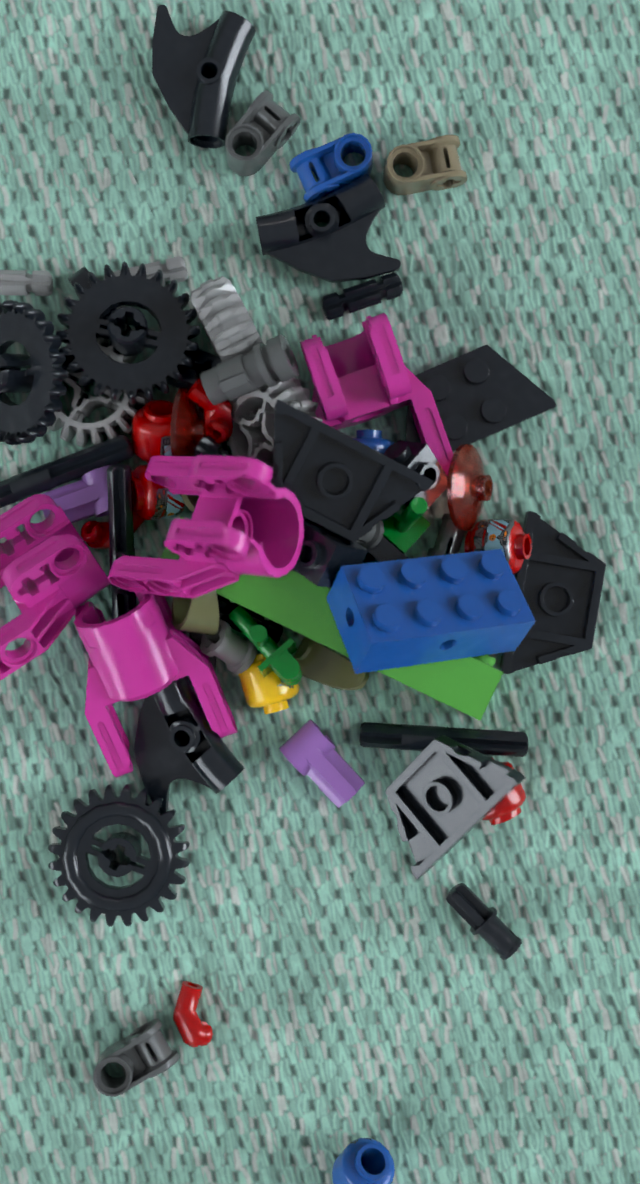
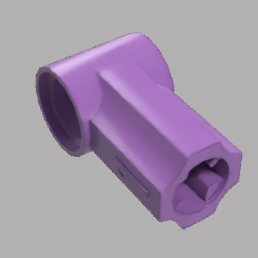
[43,464,115,523]
[279,719,365,808]

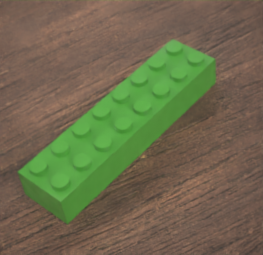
[161,517,503,720]

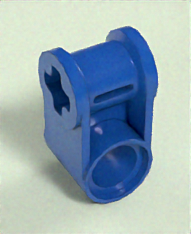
[289,133,373,203]

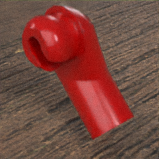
[187,378,233,444]
[81,511,145,549]
[173,981,213,1048]

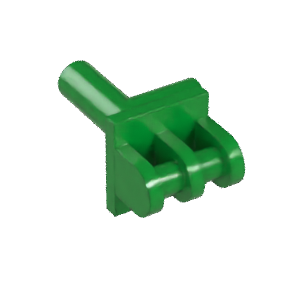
[382,497,431,554]
[228,605,302,686]

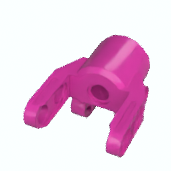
[300,313,458,477]
[108,455,304,599]
[0,494,112,681]
[74,593,237,778]

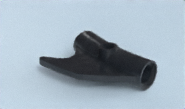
[152,5,256,149]
[256,174,401,283]
[133,676,244,814]

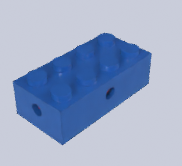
[326,549,536,674]

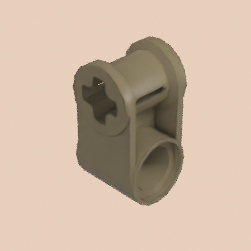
[383,135,467,195]

